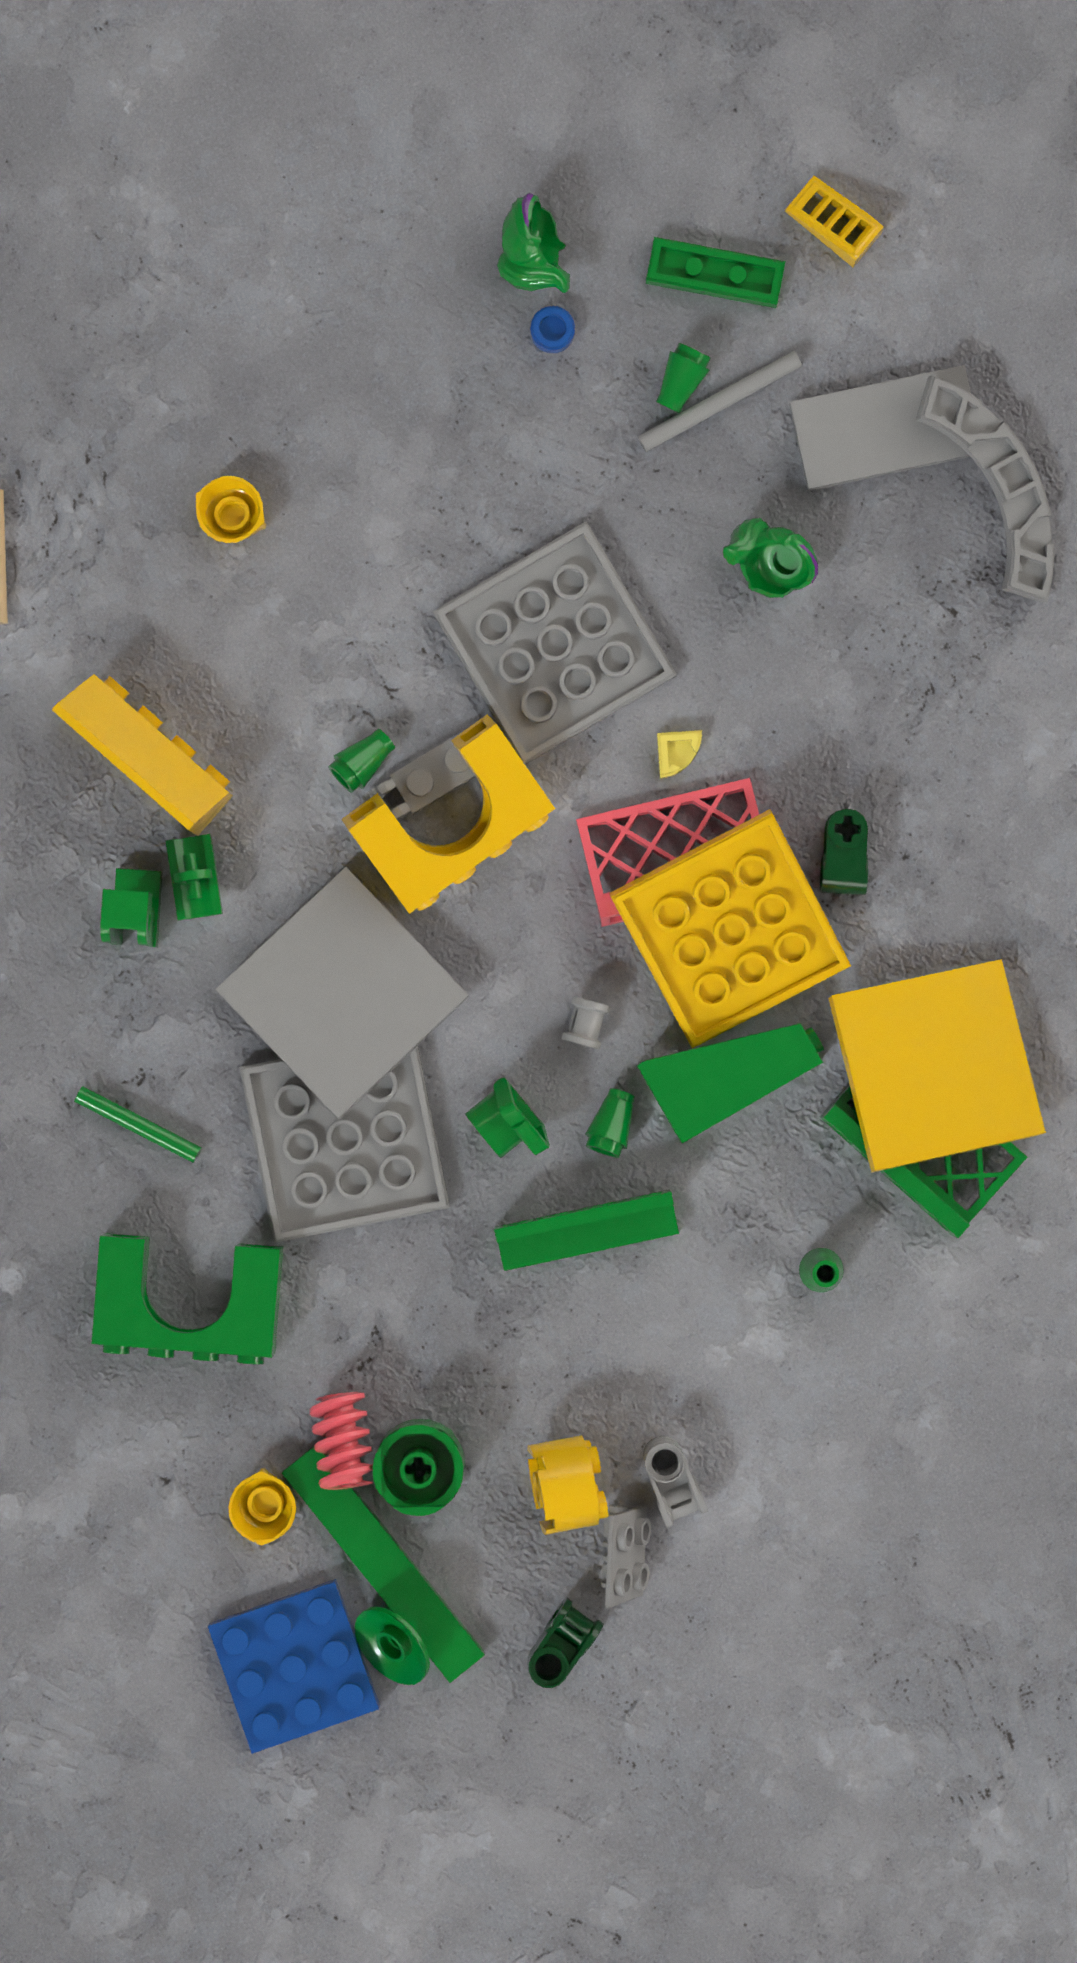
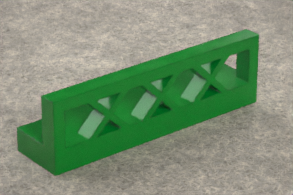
[494,1189,679,1271]

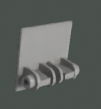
[601,1505,651,1608]

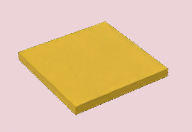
[609,809,851,1048]
[828,959,1046,1173]

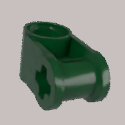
[820,809,868,895]
[527,1598,604,1688]

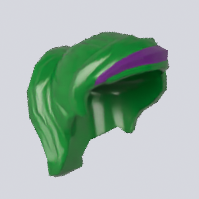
[497,193,570,293]
[723,518,818,598]

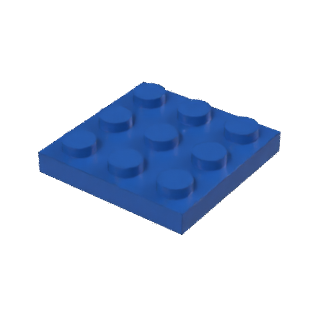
[208,1579,380,1754]

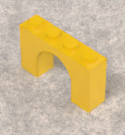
[341,714,555,914]

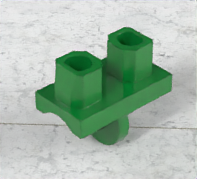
[165,834,223,921]

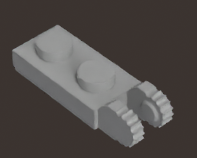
[361,729,476,820]

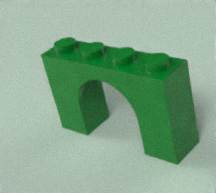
[91,1233,284,1365]

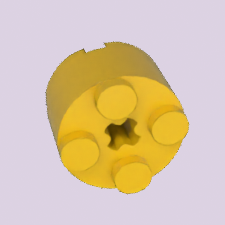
[527,1435,608,1535]

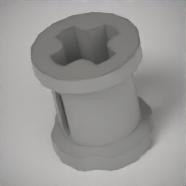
[561,996,611,1049]

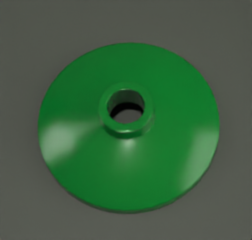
[355,1607,430,1685]

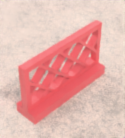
[576,778,759,927]

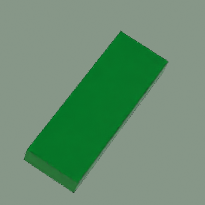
[645,237,786,308]

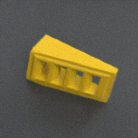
[785,175,884,267]

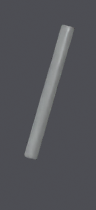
[638,351,802,452]

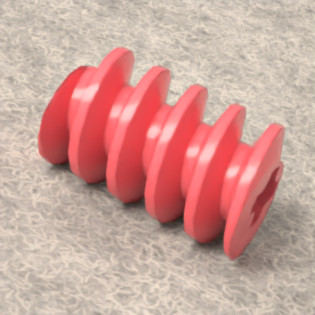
[309,1392,373,1490]

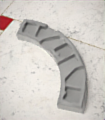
[916,375,1054,603]

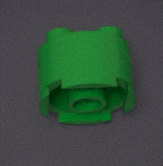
[373,1419,465,1516]

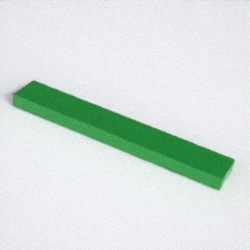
[282,1446,485,1683]

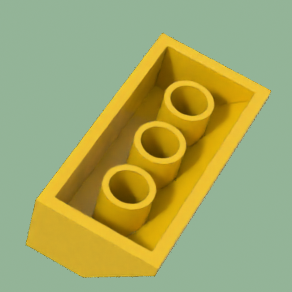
[52,674,233,836]

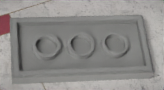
[789,365,971,491]

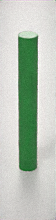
[74,1086,202,1163]

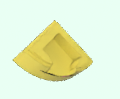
[657,730,702,779]

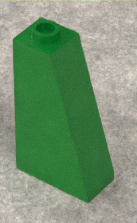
[636,1023,825,1144]

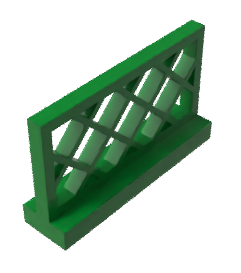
[820,1085,1028,1238]

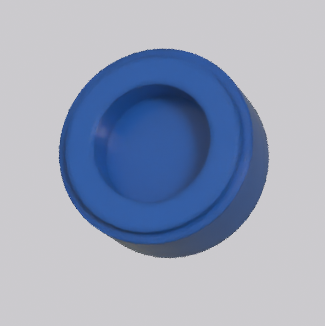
[530,306,575,353]

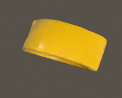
[195,476,266,543]
[228,1468,296,1545]

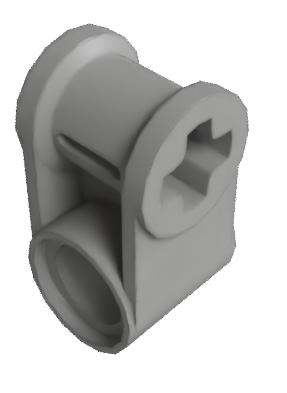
[643,1436,709,1528]

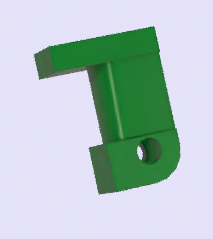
[100,868,163,948]

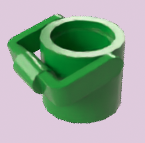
[465,1078,550,1158]

